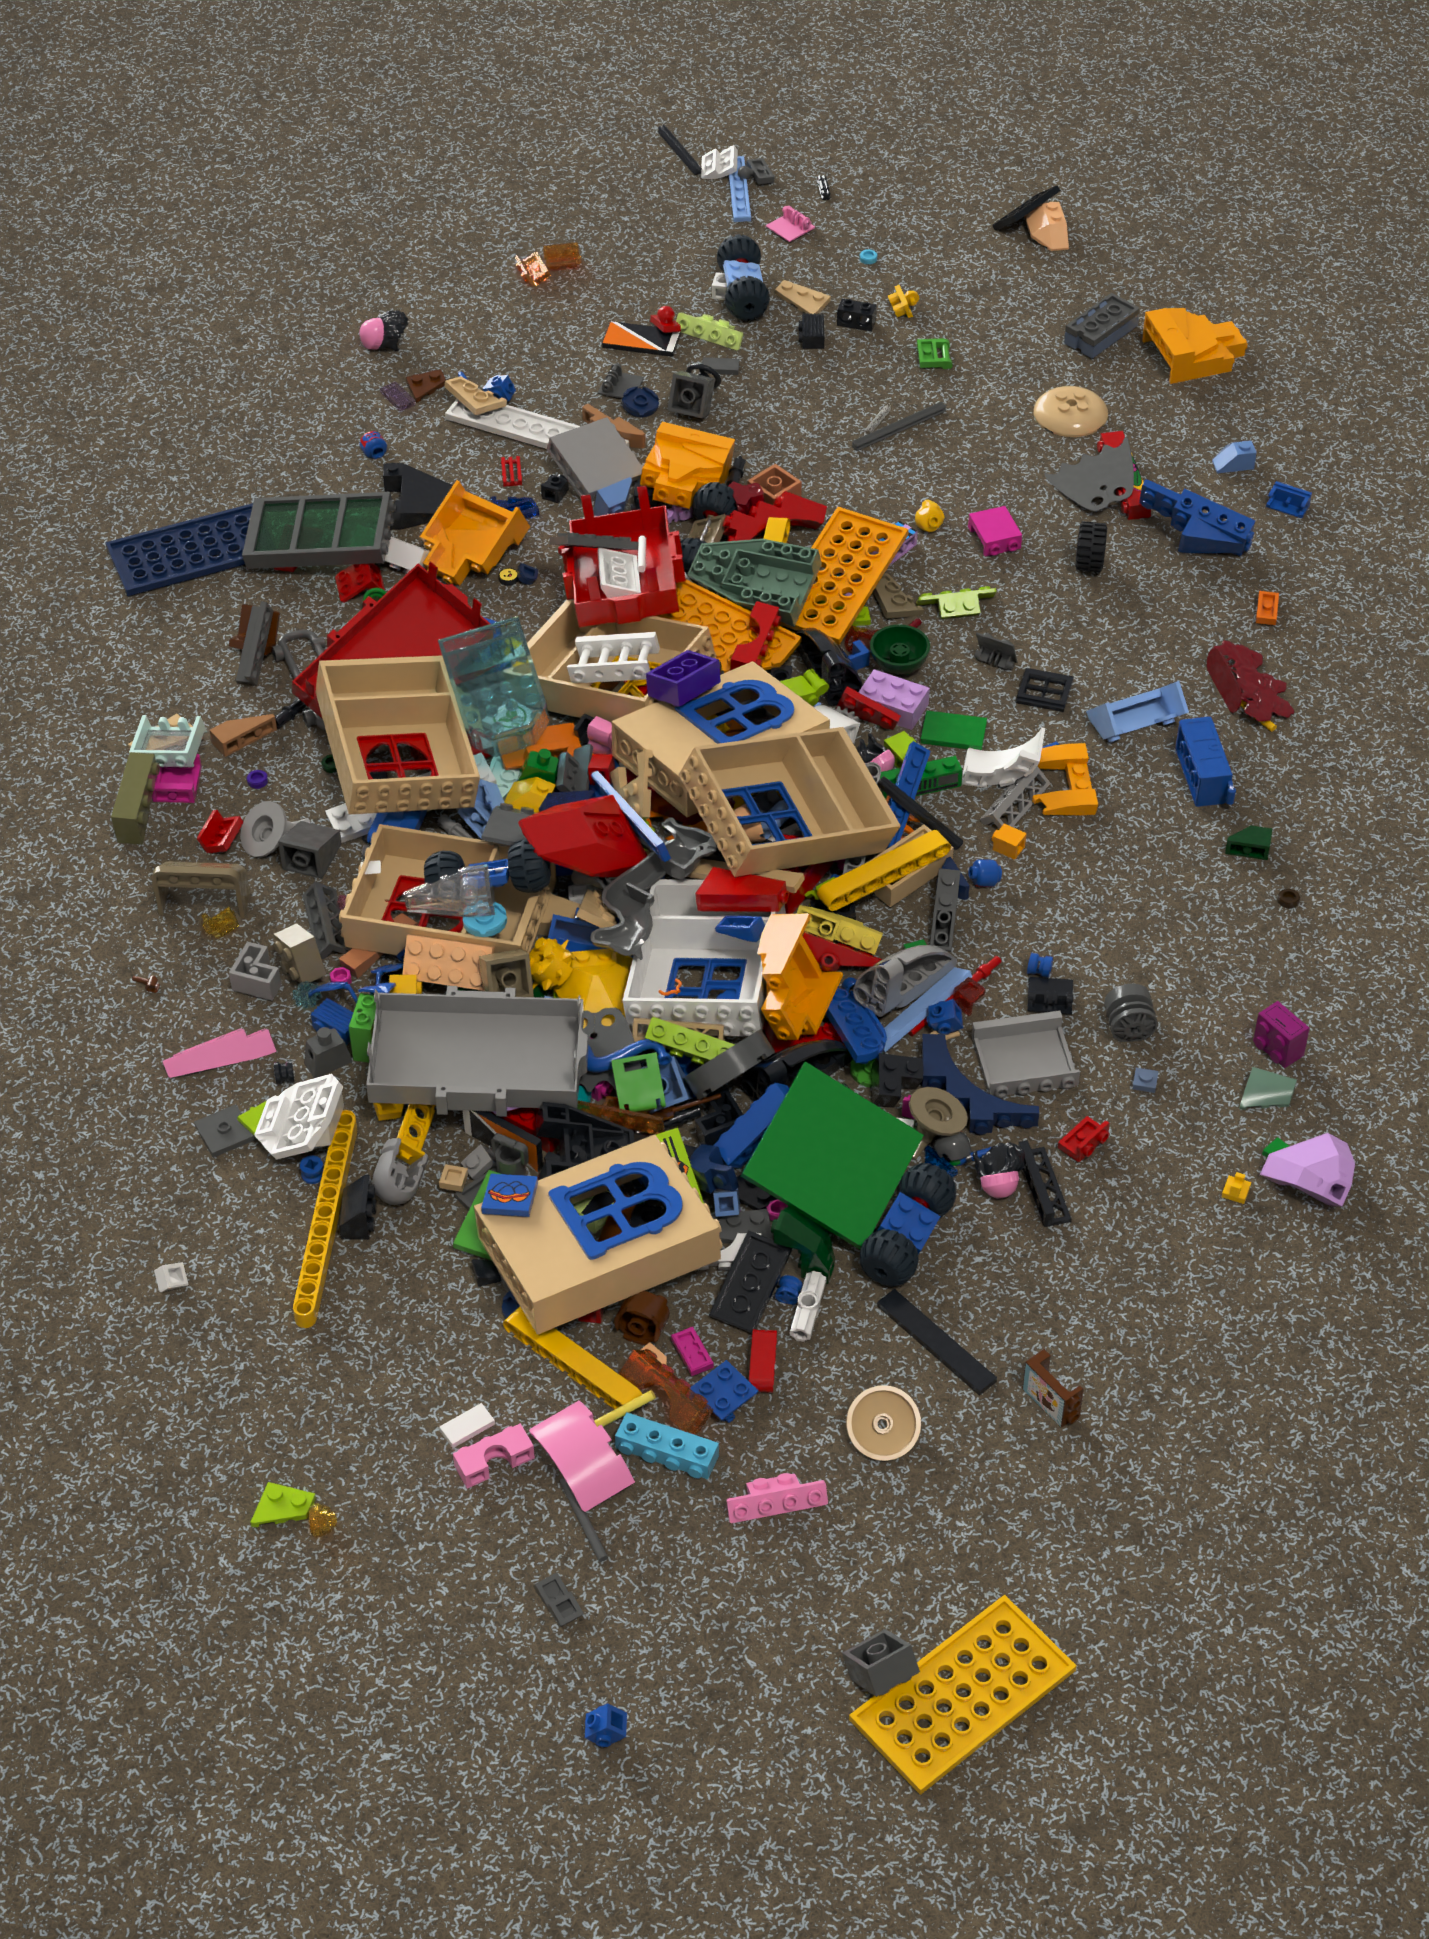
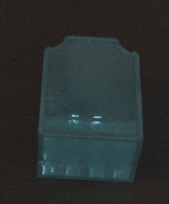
[438,616,550,757]

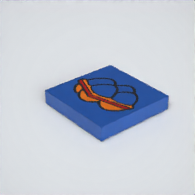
[481,1174,538,1217]

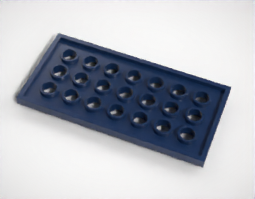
[105,503,277,596]

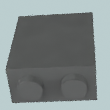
[278,821,342,879]

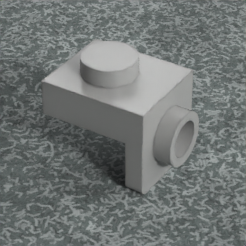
[461,1144,496,1180]

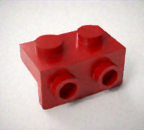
[197,810,244,853]
[1057,1116,1110,1163]

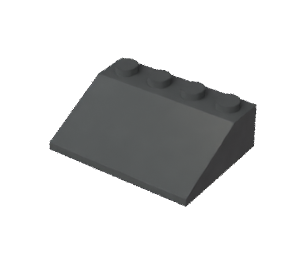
[481,803,536,846]

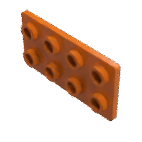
[494,723,582,770]

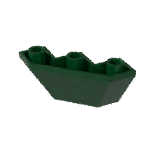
[771,1206,835,1284]

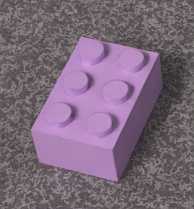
[859,669,930,730]

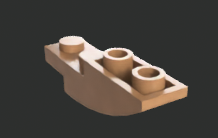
[582,403,646,449]

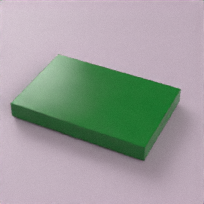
[920,710,987,750]

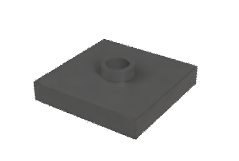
[194,1104,255,1158]

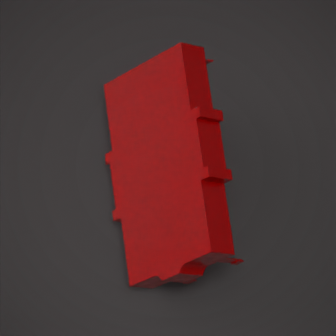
[561,485,686,627]
[292,561,493,756]

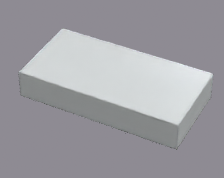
[439,1403,495,1448]

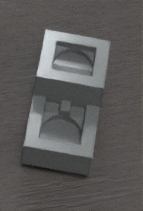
[534,1573,584,1627]

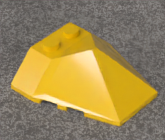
[552,949,633,1029]

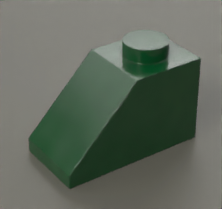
[1225,825,1272,860]

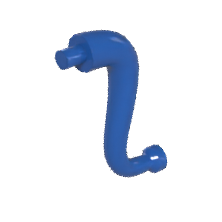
[587,1039,672,1073]

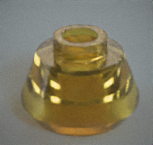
[309,1503,337,1538]

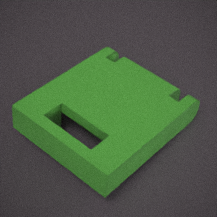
[611,1052,666,1115]

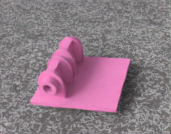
[766,206,815,242]

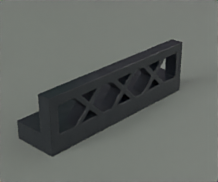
[1018,1140,1072,1227]

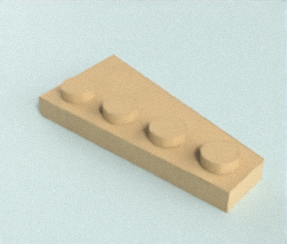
[576,889,617,928]

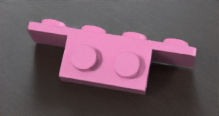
[727,1473,828,1523]

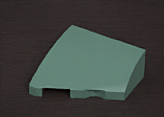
[1239,1067,1297,1110]

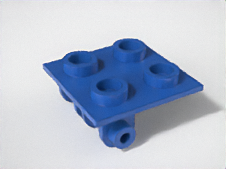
[689,1360,759,1423]

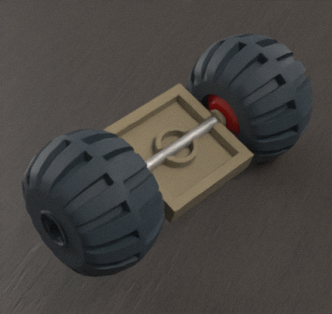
[680,482,738,579]

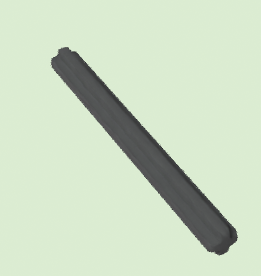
[852,402,946,451]

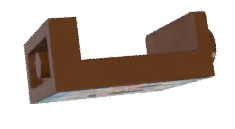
[1022,1349,1084,1427]

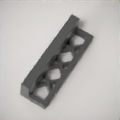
[236,601,274,686]
[303,882,350,959]

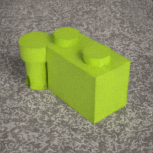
[780,669,829,706]

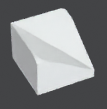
[154,1262,188,1292]

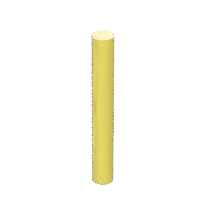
[594,1390,656,1427]

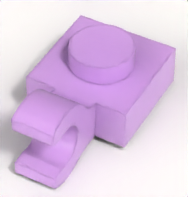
[666,505,693,524]

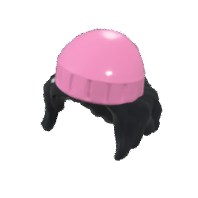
[359,310,408,351]
[857,733,895,776]
[973,1142,1025,1198]

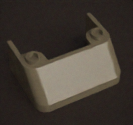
[152,861,250,918]

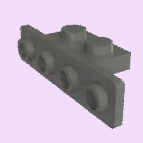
[556,744,593,803]

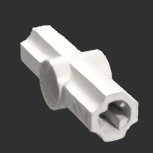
[790,1271,827,1342]

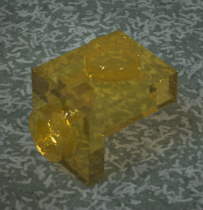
[201,907,239,939]

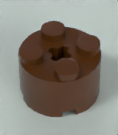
[614,1291,670,1346]

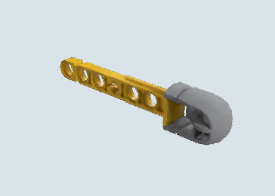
[372,1104,435,1205]

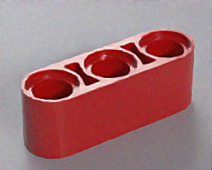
[749,1329,777,1393]

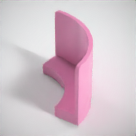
[529,1401,635,1512]

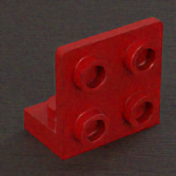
[335,563,385,603]

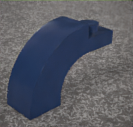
[690,1144,739,1193]

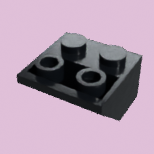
[339,1175,377,1240]

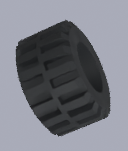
[1075,521,1107,572]

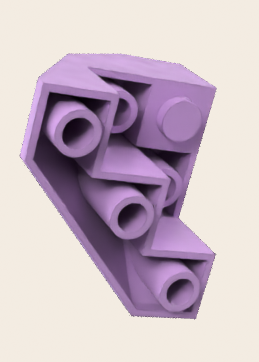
[1260,1133,1355,1207]

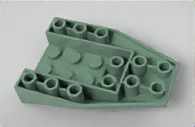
[687,539,822,627]

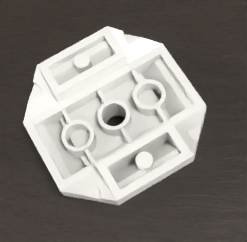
[254,1074,344,1160]

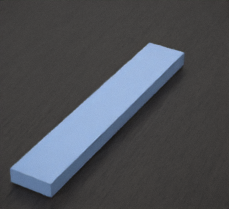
[729,156,751,222]
[883,967,972,1052]

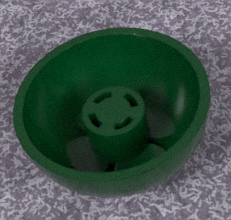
[870,625,930,675]

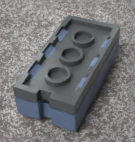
[1064,293,1140,359]

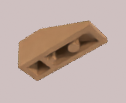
[209,714,277,757]

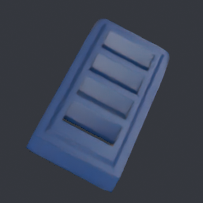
[715,916,765,942]

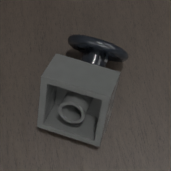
[668,363,721,418]

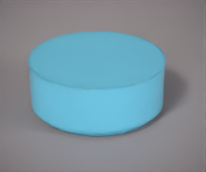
[860,249,877,264]

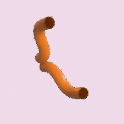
[659,978,682,996]

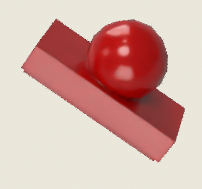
[650,306,681,333]

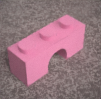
[453,1423,535,1488]

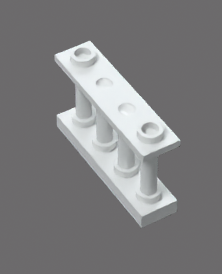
[567,632,660,684]

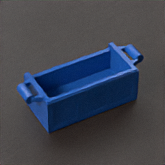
[1175,716,1236,807]

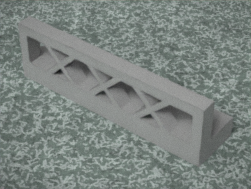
[980,766,1051,829]

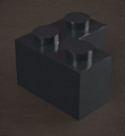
[872,1053,923,1108]
[695,1088,744,1146]

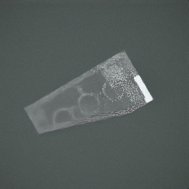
[403,864,495,918]

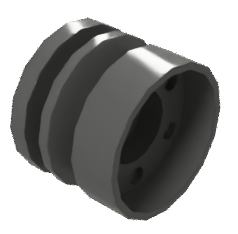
[1104,983,1158,1042]

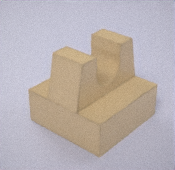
[439,1164,468,1192]

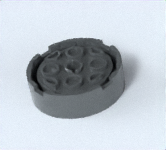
[683,1029,775,1100]

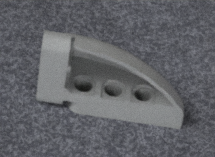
[853,945,957,1017]

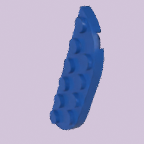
[826,986,887,1064]

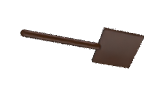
[647,1094,721,1125]

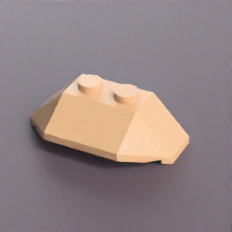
[1024,202,1069,251]

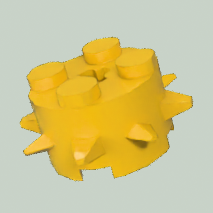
[529,937,575,991]

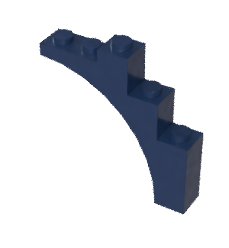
[922,1034,1039,1135]

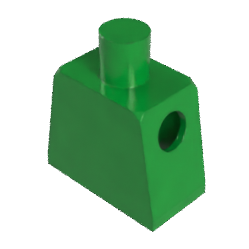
[517,749,559,795]

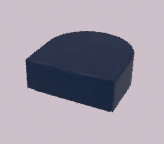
[517,563,538,585]

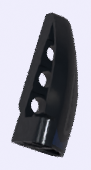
[795,628,863,706]

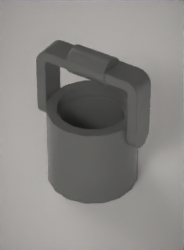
[491,1133,529,1176]

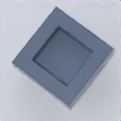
[1132,1068,1158,1093]

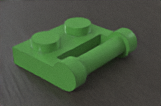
[917,338,953,369]

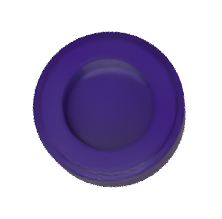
[247,770,268,789]

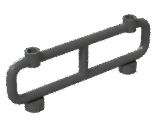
[272,629,326,731]

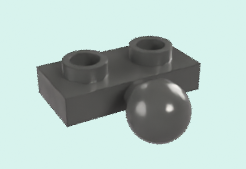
[738,158,775,184]

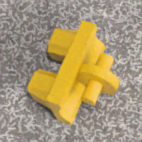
[888,285,919,318]

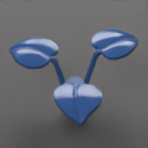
[309,963,404,1004]

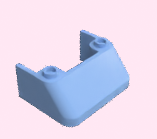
[1086,681,1189,742]

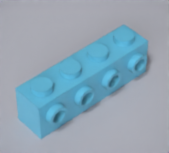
[615,1412,719,1479]

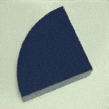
[502,1291,520,1319]

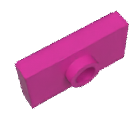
[671,1327,714,1376]

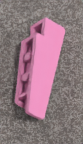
[162,1028,276,1078]

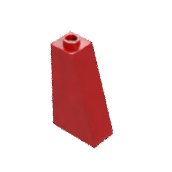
[695,867,789,912]

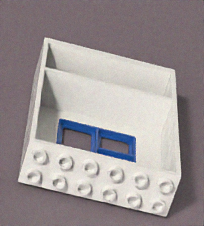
[623,879,786,1036]

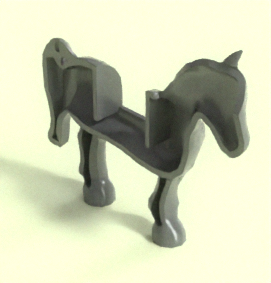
[571,817,717,960]

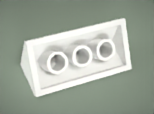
[597,547,641,598]

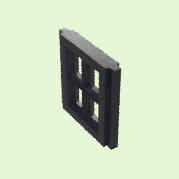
[1016,668,1074,712]

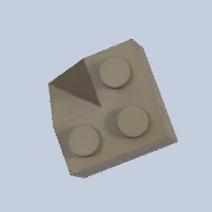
[479,949,534,997]

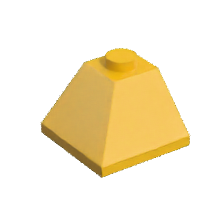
[504,777,556,813]

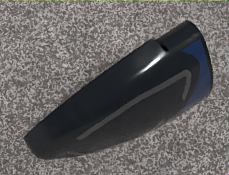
[741,1039,854,1101]

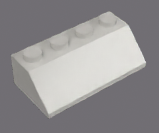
[351,526,430,573]

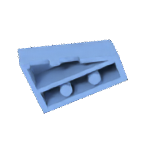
[457,779,504,839]

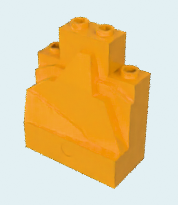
[1142,308,1247,384]
[640,422,735,509]
[420,480,530,586]
[757,914,843,1040]

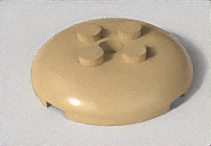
[1033,386,1108,437]

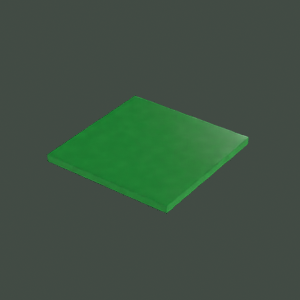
[741,1062,924,1250]

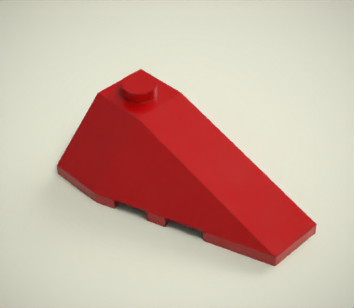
[802,931,882,967]

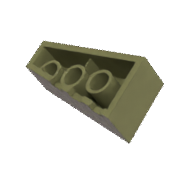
[111,752,160,845]

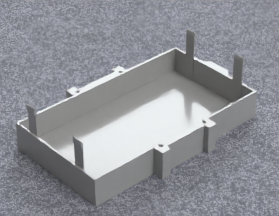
[366,986,588,1116]

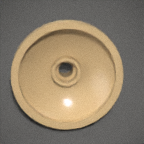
[846,1385,921,1461]

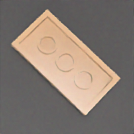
[402,934,495,991]

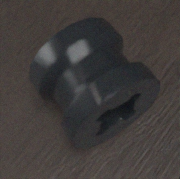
[274,1060,295,1085]

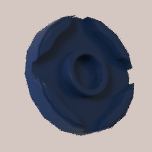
[622,387,659,418]

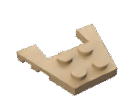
[610,749,653,821]

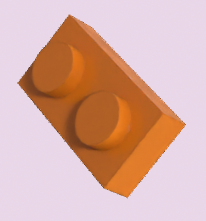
[1256,591,1279,625]

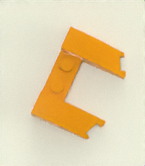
[1032,743,1098,816]

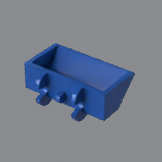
[547,907,634,958]

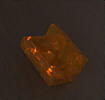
[543,242,582,269]
[514,251,551,286]

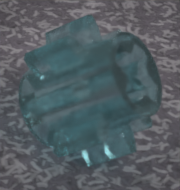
[293,981,321,1009]

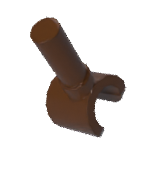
[132,975,160,993]

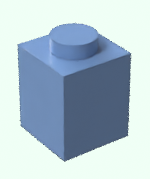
[713,1188,740,1217]

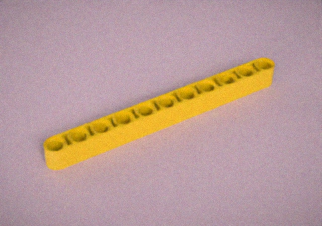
[293,1110,357,1328]

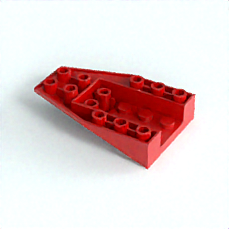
[518,795,648,877]

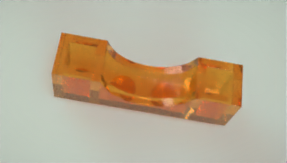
[619,1349,714,1434]

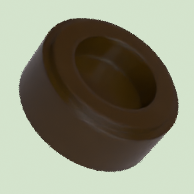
[1278,889,1300,909]

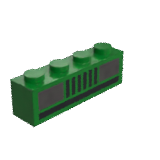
[879,756,963,799]

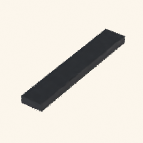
[877,1289,997,1396]

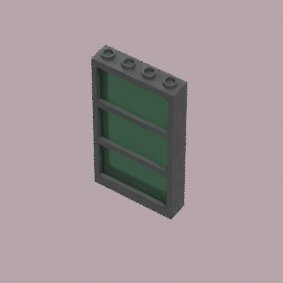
[242,492,396,569]

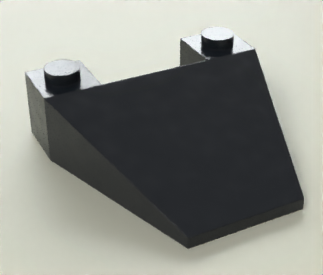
[383,463,453,530]
[535,1102,634,1180]

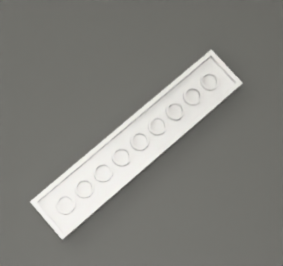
[445,399,629,449]

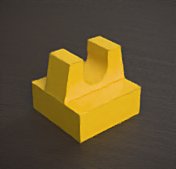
[1222,1172,1251,1204]

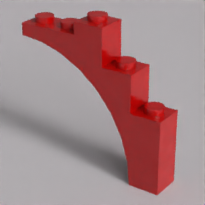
[723,491,827,541]

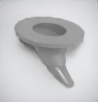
[240,801,310,858]

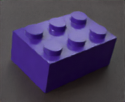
[646,650,721,706]

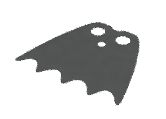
[1044,437,1134,511]
[579,1008,642,1092]

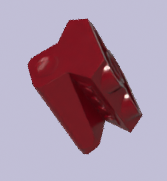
[728,481,765,515]

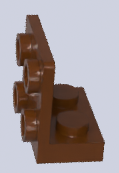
[229,604,280,655]

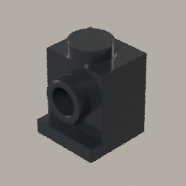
[541,474,569,504]

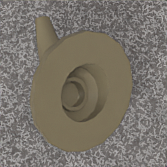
[909,1087,968,1159]

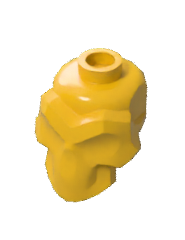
[915,500,945,532]

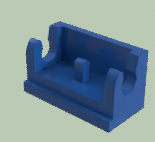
[1266,481,1312,518]

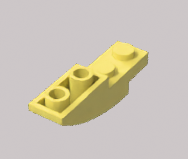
[796,905,883,955]

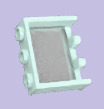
[129,715,207,767]

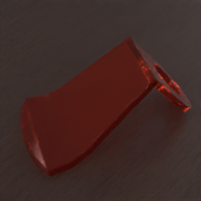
[844,626,882,652]

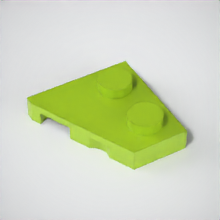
[250,1482,316,1527]

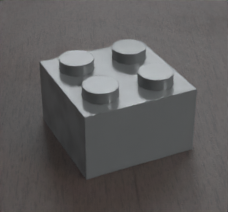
[842,1629,920,1697]

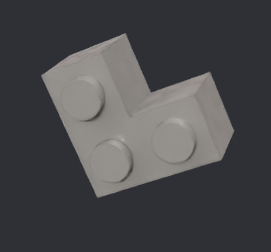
[229,941,281,1001]

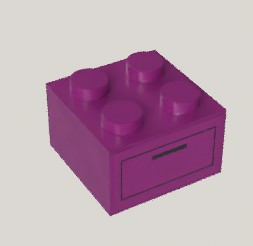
[1253,1001,1310,1069]

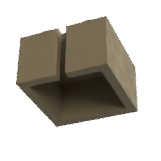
[274,923,327,985]

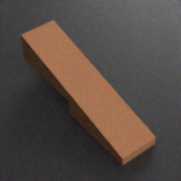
[339,913,418,979]

